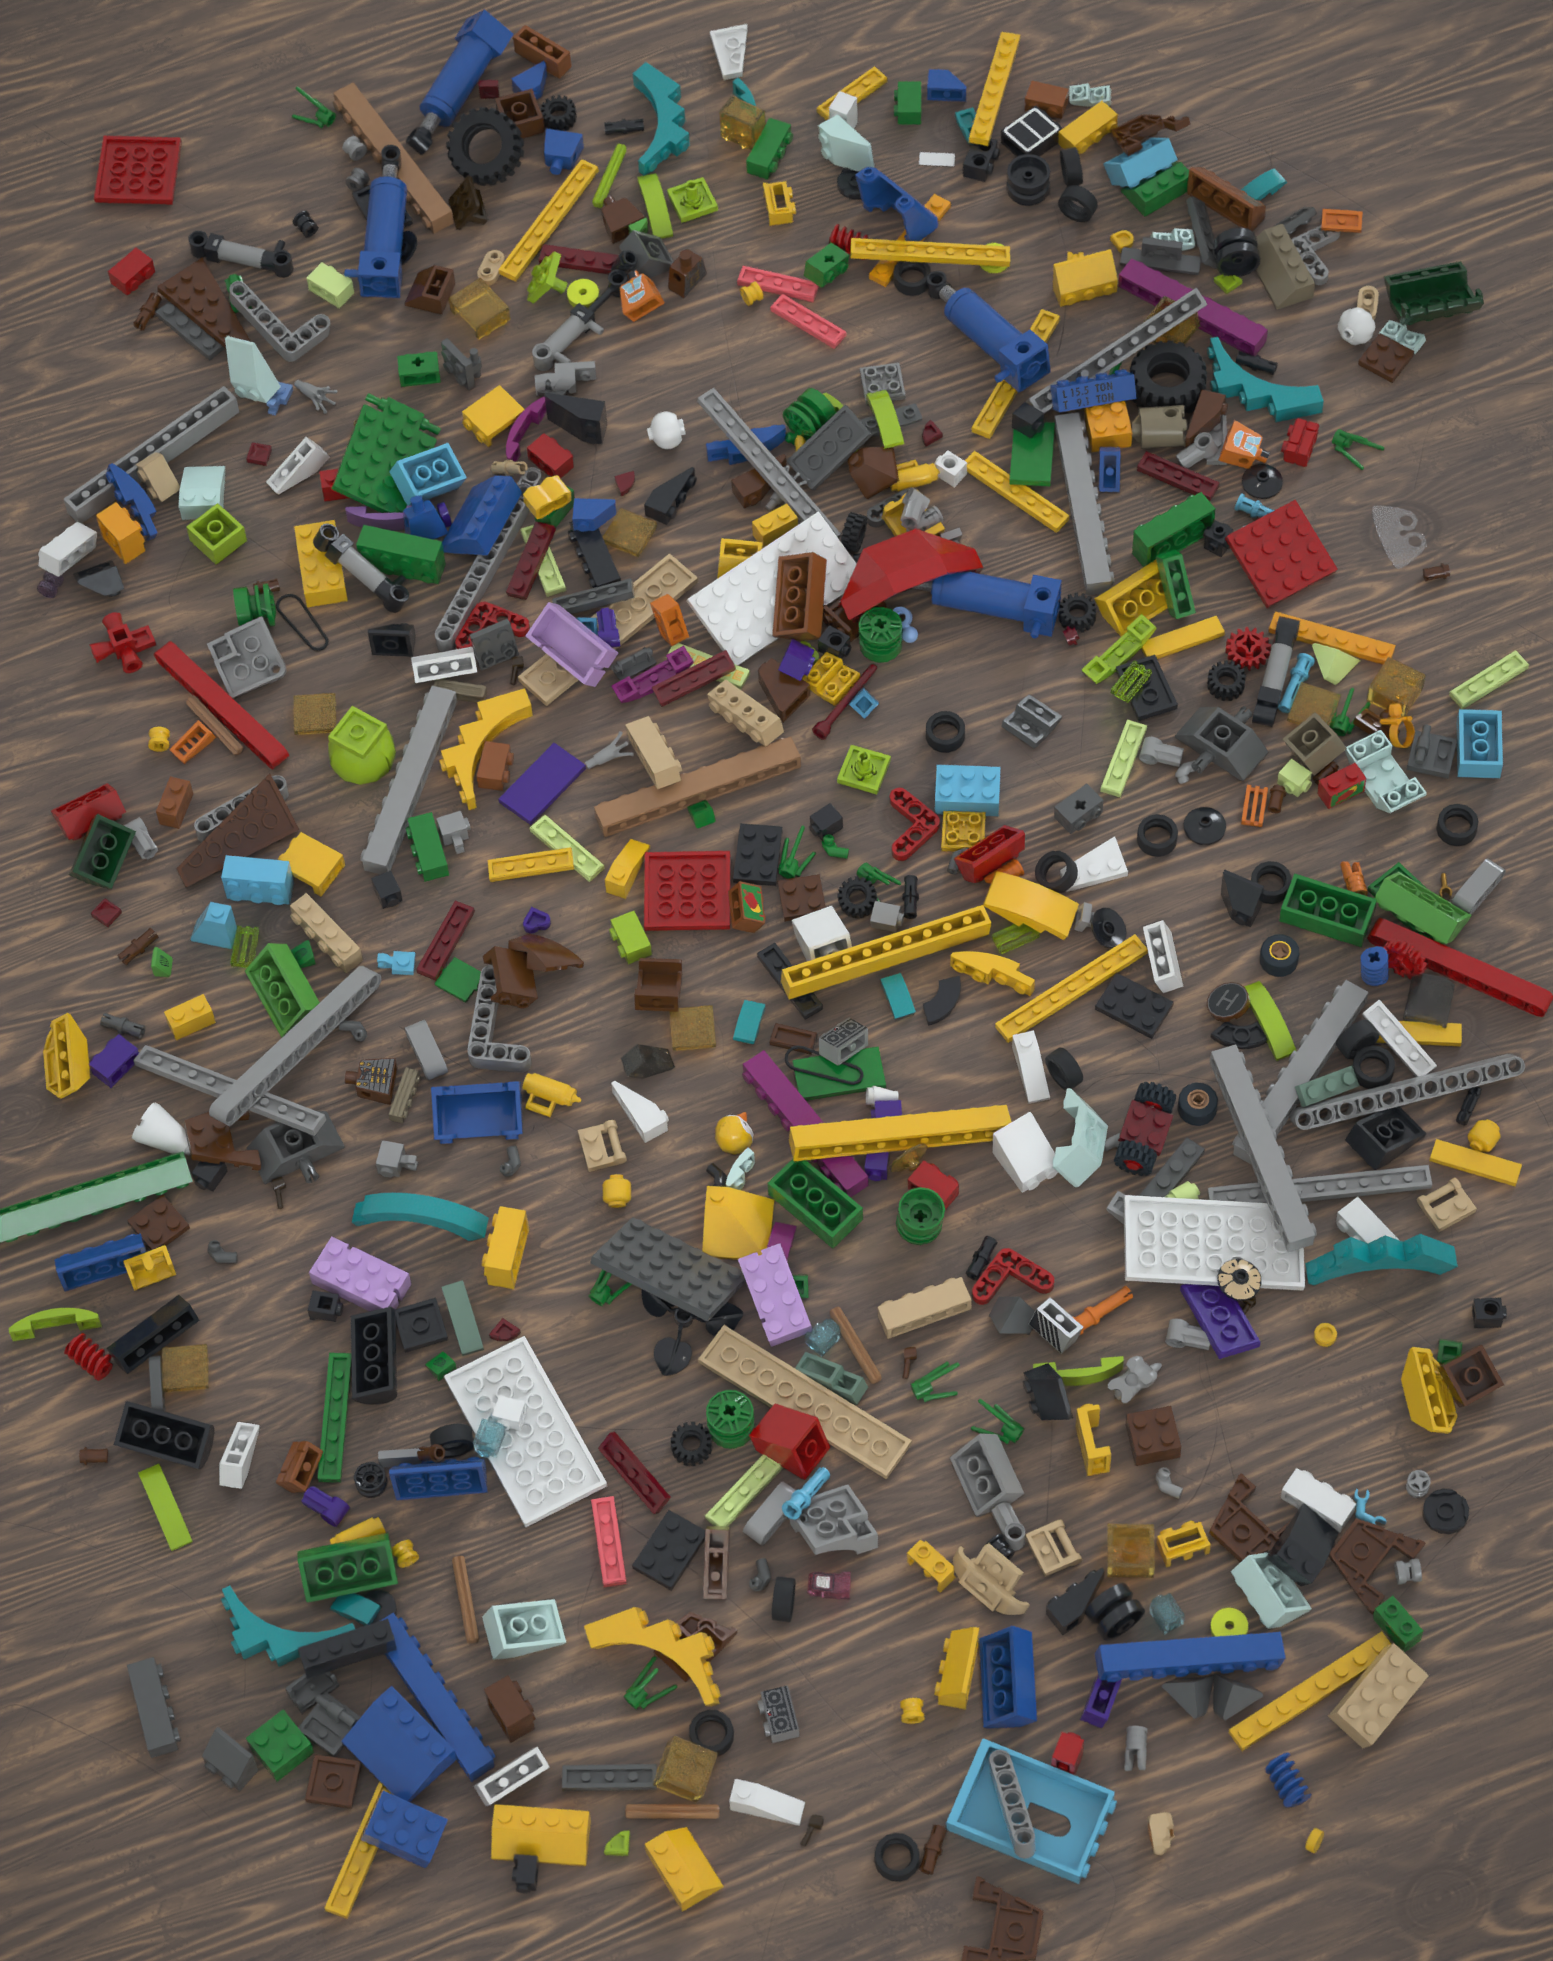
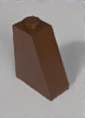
[758,658,810,723]

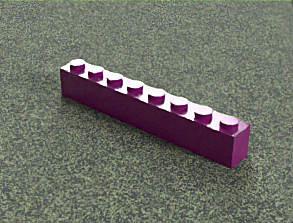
[1118,258,1268,356]
[742,1050,868,1197]

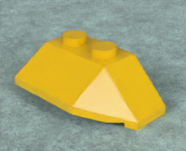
[43,1013,90,1099]
[1401,1347,1457,1434]

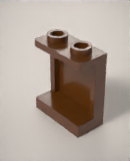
[822,599,887,643]
[483,946,538,1009]
[634,958,683,1012]

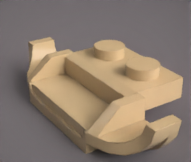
[953,1543,1030,1615]

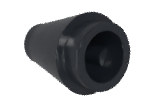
[611,250,637,271]

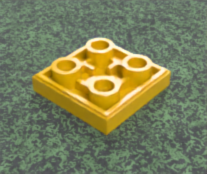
[941,811,986,852]

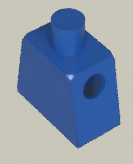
[544,129,584,175]
[403,496,448,539]

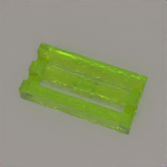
[1111,660,1152,703]
[991,923,1040,955]
[230,925,259,968]

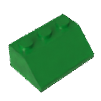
[1121,162,1189,217]

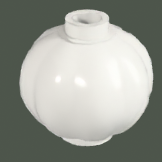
[1338,307,1375,345]
[647,411,686,449]

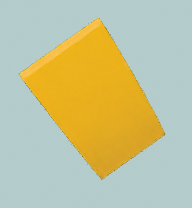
[983,871,1079,940]

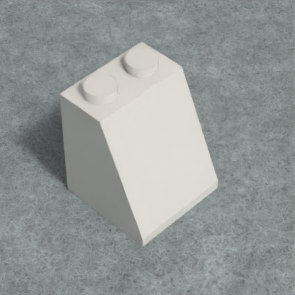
[792,906,852,961]
[993,1112,1058,1193]

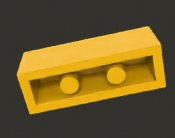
[1058,101,1118,154]

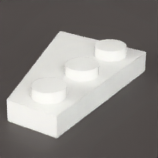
[710,24,748,80]
[1060,836,1128,892]

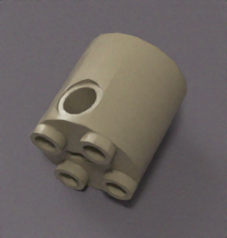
[1131,405,1187,449]

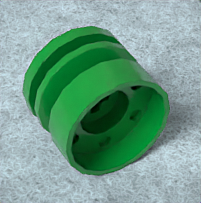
[782,388,836,442]
[233,583,276,627]
[859,607,903,663]
[896,1187,945,1245]
[706,1390,755,1449]

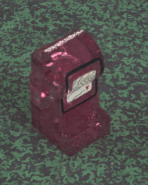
[807,1572,851,1600]

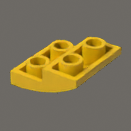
[802,652,860,706]

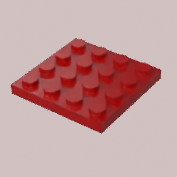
[94,136,182,205]
[1225,499,1338,608]
[644,851,730,931]

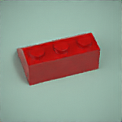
[51,783,126,840]
[954,825,1025,883]

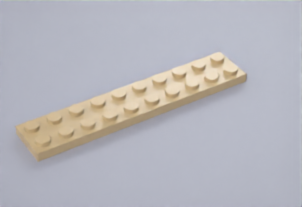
[518,553,698,706]
[698,1325,912,1479]

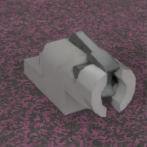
[535,361,596,397]

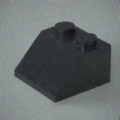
[1022,1363,1073,1420]

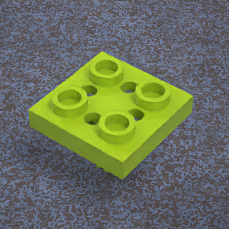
[667,177,718,223]
[527,251,568,304]
[837,745,891,795]

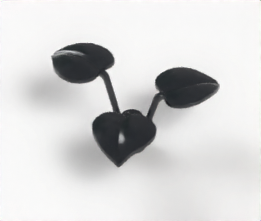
[641,1289,743,1376]

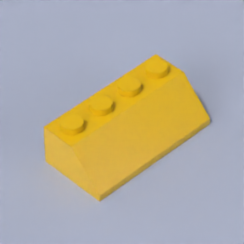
[1094,560,1168,637]
[491,1805,591,1866]

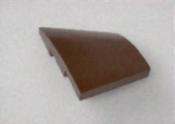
[508,934,584,972]
[653,1612,738,1682]

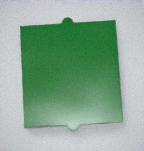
[434,957,481,1003]

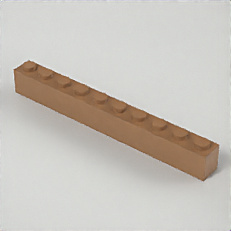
[333,82,454,234]
[594,736,801,838]

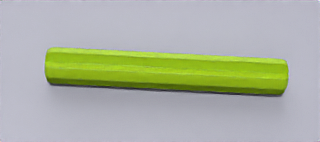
[592,143,627,208]

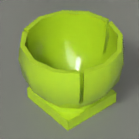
[328,706,396,785]

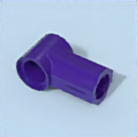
[596,608,621,648]
[302,1486,350,1527]

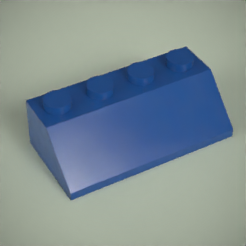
[54,1233,147,1292]
[979,1626,1037,1729]

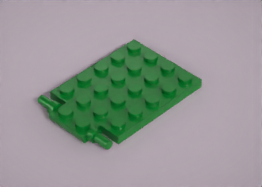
[331,393,441,513]

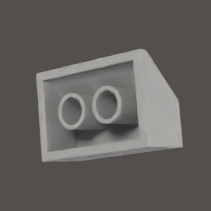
[950,1434,1024,1517]

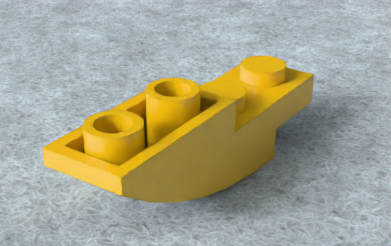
[950,951,1035,996]

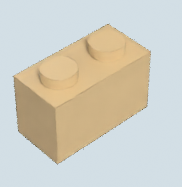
[136,452,180,502]

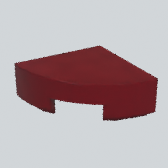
[922,420,943,447]
[614,471,635,496]
[489,1318,521,1341]

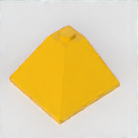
[702,1186,774,1260]

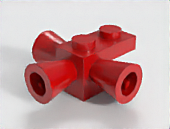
[89,612,156,673]

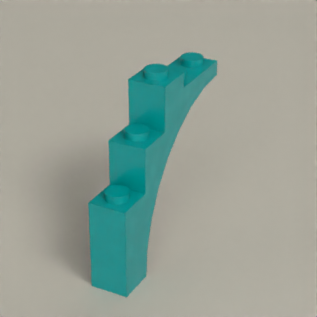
[633,62,690,176]
[1207,337,1324,423]
[1305,1234,1458,1286]
[221,1585,355,1667]

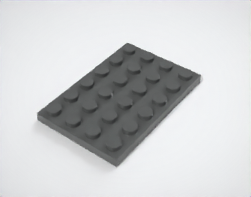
[590,1217,746,1322]

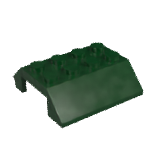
[1384,261,1484,325]

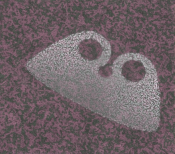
[1372,505,1427,569]

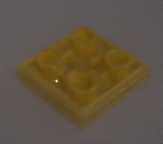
[603,508,657,557]
[1287,682,1341,727]
[294,693,336,735]
[669,1005,716,1051]
[162,1344,209,1392]

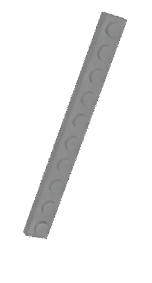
[697,388,841,539]
[133,1045,326,1136]
[1207,1165,1432,1203]

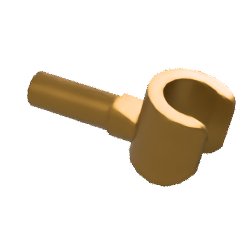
[1439,873,1452,900]

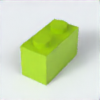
[609,911,652,964]

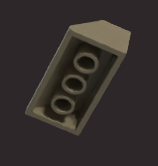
[1255,224,1315,310]

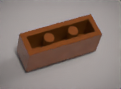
[513,25,572,79]

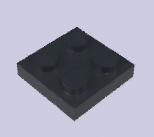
[394,1297,448,1353]

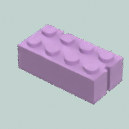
[526,602,618,687]
[309,1236,411,1311]
[738,1243,813,1347]

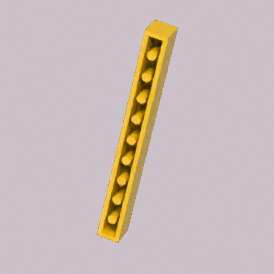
[781,905,991,1000]
[789,1105,1011,1161]

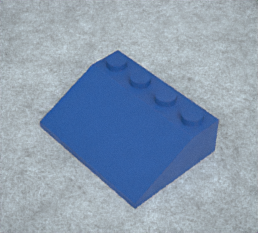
[442,475,522,556]
[389,1457,488,1500]
[341,1686,457,1802]

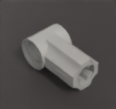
[1175,432,1218,469]
[900,488,930,529]
[1139,737,1184,767]
[123,817,158,860]
[1165,1319,1210,1350]
[991,1502,1025,1551]

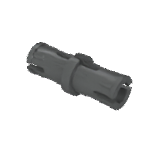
[100,1013,146,1039]

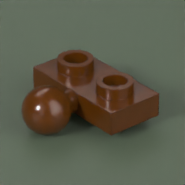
[1353,708,1400,743]

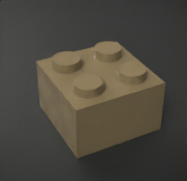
[1283,712,1347,776]

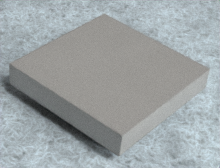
[860,363,906,405]

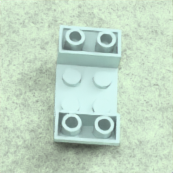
[1345,730,1427,813]
[1053,1088,1108,1187]

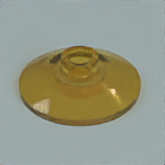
[889,1143,928,1173]

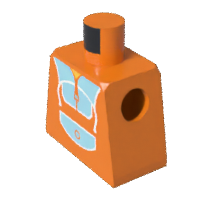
[620,271,665,322]
[1218,420,1270,469]

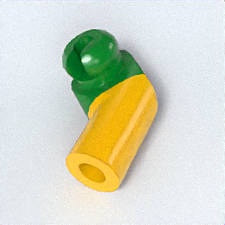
[785,432,805,451]

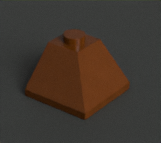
[848,446,899,499]

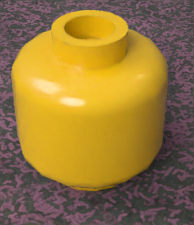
[1467,1119,1501,1152]
[602,1174,631,1208]

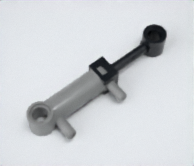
[532,269,628,371]

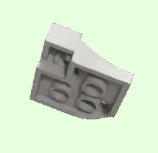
[207,616,287,699]
[790,1485,878,1555]

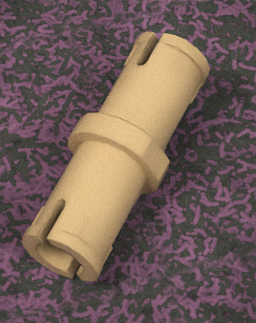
[491,460,528,476]

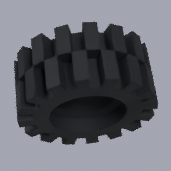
[541,95,576,131]
[841,512,868,552]
[1059,593,1097,633]
[1207,660,1246,701]
[837,876,877,918]
[671,1421,712,1466]

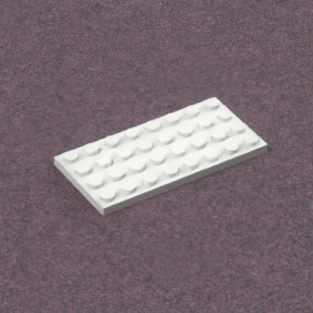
[686,511,856,666]
[1124,1195,1305,1291]
[444,1336,607,1527]

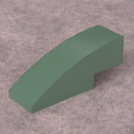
[442,1280,484,1356]
[795,1352,868,1405]

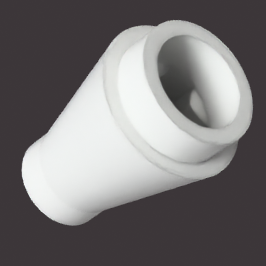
[866,1086,898,1107]

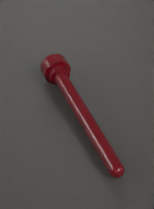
[812,664,877,740]

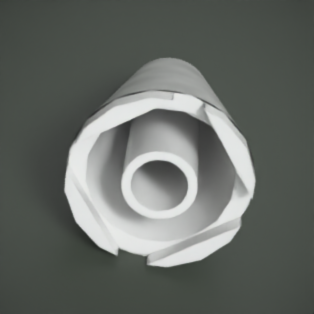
[132,1102,190,1156]

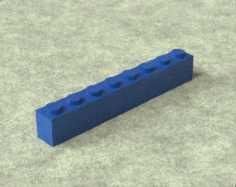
[381,1612,496,1782]
[1095,1632,1286,1682]

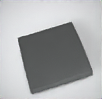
[1001,695,1062,749]

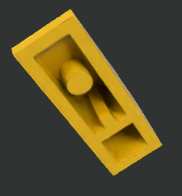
[605,839,650,899]

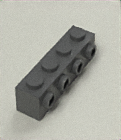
[127,1657,181,1758]

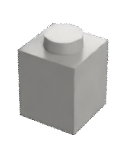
[870,901,904,933]

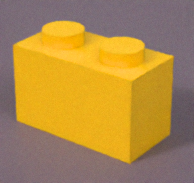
[752,503,798,549]
[164,994,216,1041]

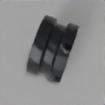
[354,1462,387,1498]

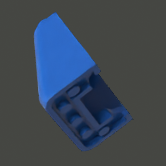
[855,167,938,242]
[431,1081,523,1144]

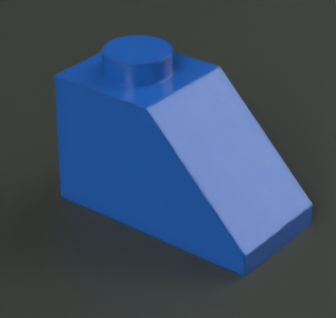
[512,61,547,100]
[927,69,966,102]
[1099,447,1121,492]
[572,498,617,532]

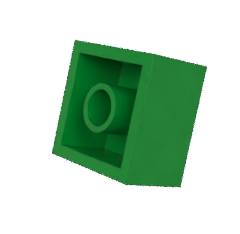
[245,1710,314,1782]

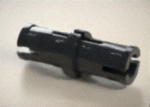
[604,118,644,135]
[1235,351,1278,375]
[902,875,919,919]
[965,1236,998,1280]

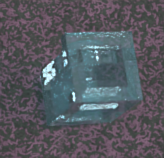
[805,1318,840,1357]

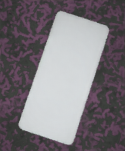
[919,152,955,166]

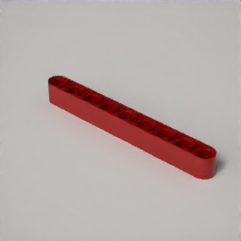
[153,641,289,770]
[1367,918,1553,1017]

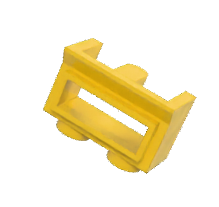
[763,181,796,226]
[123,1245,176,1291]
[1156,1521,1211,1568]
[907,1539,956,1593]

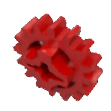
[1225,627,1271,671]
[1384,939,1427,980]

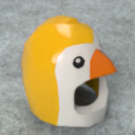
[715,1112,754,1155]

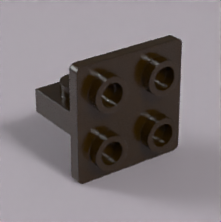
[448,176,488,230]

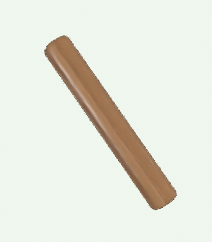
[186,695,244,756]
[830,1307,881,1384]
[452,1556,479,1644]
[626,1804,720,1819]

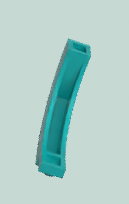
[352,1193,489,1241]

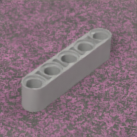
[194,775,289,842]
[989,1750,1036,1859]

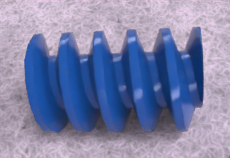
[1361,946,1389,986]
[1265,1752,1312,1808]

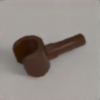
[903,1347,917,1379]

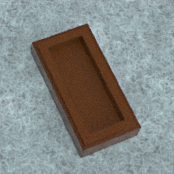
[769,1023,817,1055]

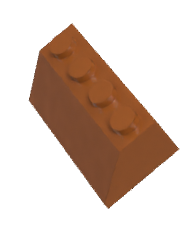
[1187,167,1266,231]
[772,552,827,641]

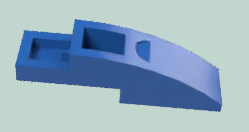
[706,424,786,465]
[105,463,158,540]

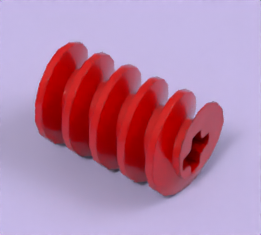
[829,224,868,260]
[64,1333,113,1381]

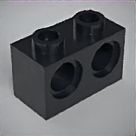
[963,138,1000,182]

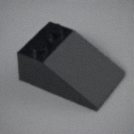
[545,393,607,444]
[1345,1106,1427,1170]
[1266,1503,1339,1587]

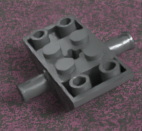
[1175,706,1268,782]
[247,1111,345,1184]

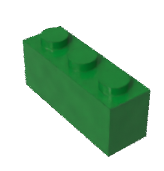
[746,117,793,180]
[1156,550,1196,619]
[405,812,449,882]

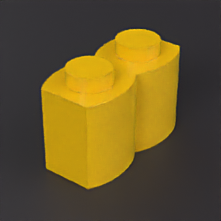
[523,475,571,519]

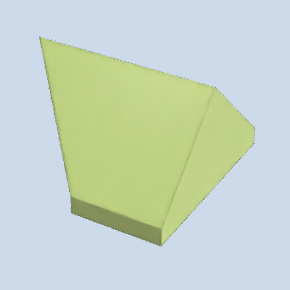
[1312,643,1361,685]

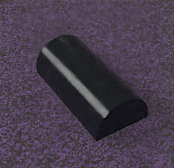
[351,1307,397,1405]
[114,1401,214,1469]

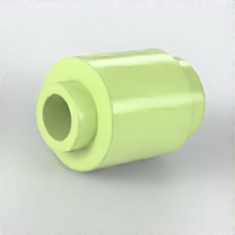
[1165,1181,1200,1199]

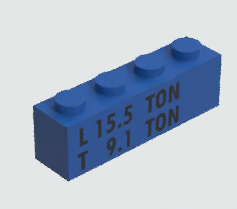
[1050,369,1136,412]

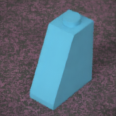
[190,902,238,949]

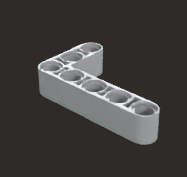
[230,281,330,362]
[468,965,532,1073]

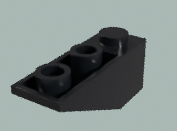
[644,467,697,525]
[1046,1568,1104,1635]

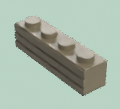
[434,679,487,703]
[389,1067,421,1124]

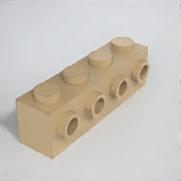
[707,680,784,747]
[625,716,682,789]
[290,893,363,973]
[878,1277,972,1339]

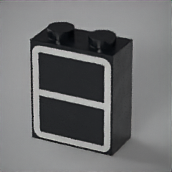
[1001,106,1062,157]

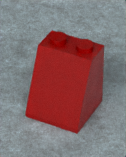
[749,1403,831,1480]

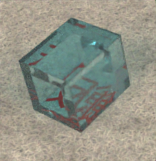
[473,1418,506,1458]
[1149,1593,1185,1635]

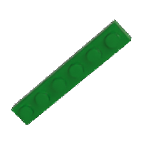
[317,1353,352,1483]

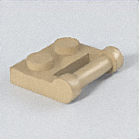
[578,1120,627,1172]
[1417,1177,1477,1233]
[1025,1519,1083,1577]

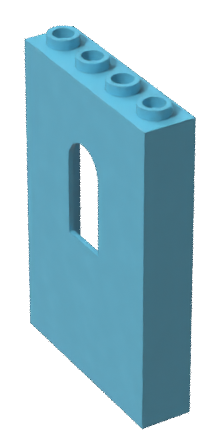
[946,1738,1117,1884]

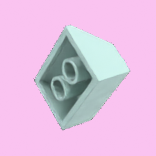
[1231,1553,1312,1629]

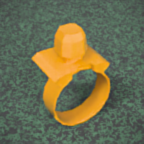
[1380,703,1415,748]

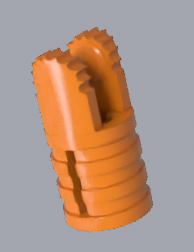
[984,859,1025,887]
[1340,861,1368,896]

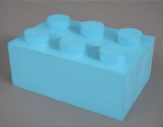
[1103,137,1178,188]
[389,443,467,506]
[1456,709,1503,778]
[935,765,1000,816]
[221,855,294,905]

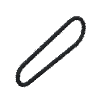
[276,594,328,651]
[785,1045,864,1085]

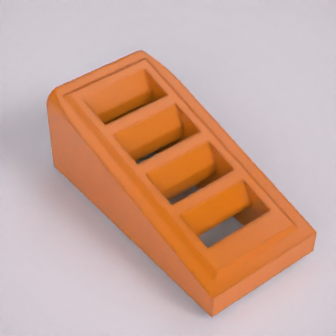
[170,720,216,764]

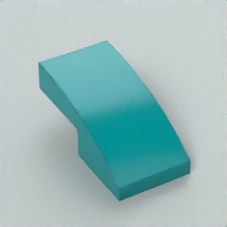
[732,77,757,120]
[955,107,976,145]
[1241,168,1287,201]
[880,973,916,1019]
[733,1000,766,1044]
[330,1593,381,1626]

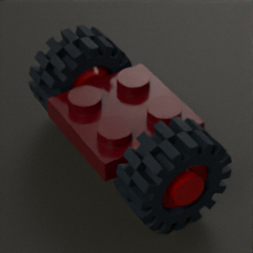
[1114,1082,1176,1176]

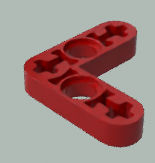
[455,601,530,649]
[890,788,940,861]
[972,1248,1054,1305]

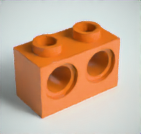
[650,594,689,646]

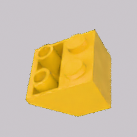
[717,538,762,579]

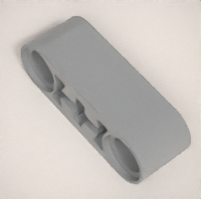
[1452,858,1506,915]
[404,1019,448,1081]
[743,1481,795,1546]

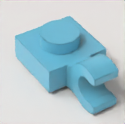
[377,951,416,975]

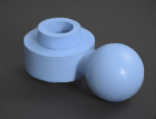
[893,607,918,643]

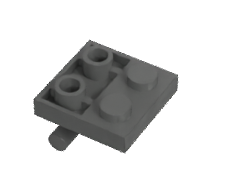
[441,338,482,391]
[470,619,519,671]
[1407,725,1457,779]
[298,1692,361,1757]

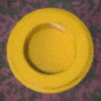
[1314,1323,1337,1347]
[1305,1828,1324,1853]

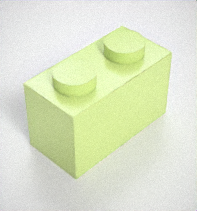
[307,262,354,308]

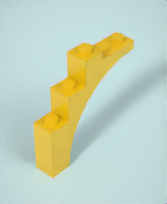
[439,688,533,810]
[584,1607,721,1707]

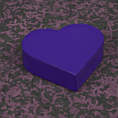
[436,502,452,528]
[523,907,551,934]

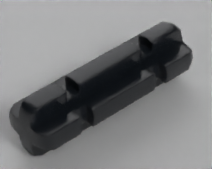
[1456,1086,1482,1126]

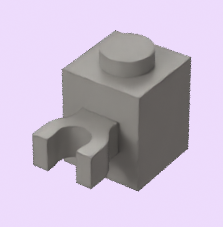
[436,811,471,854]
[376,1140,418,1177]

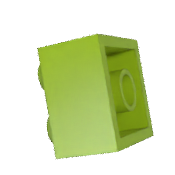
[186,503,247,565]

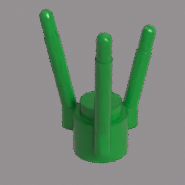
[292,86,336,128]
[1332,429,1385,470]
[1329,688,1371,737]
[778,825,816,879]
[857,862,902,902]
[589,1269,632,1306]
[910,1362,960,1403]
[971,1399,1025,1445]
[623,1656,677,1710]

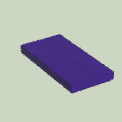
[499,743,586,825]
[1180,1284,1261,1359]

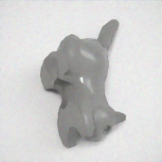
[1108,1356,1162,1404]

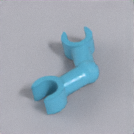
[1354,1489,1387,1525]

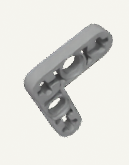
[1292,225,1340,285]

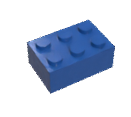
[360,1791,448,1868]

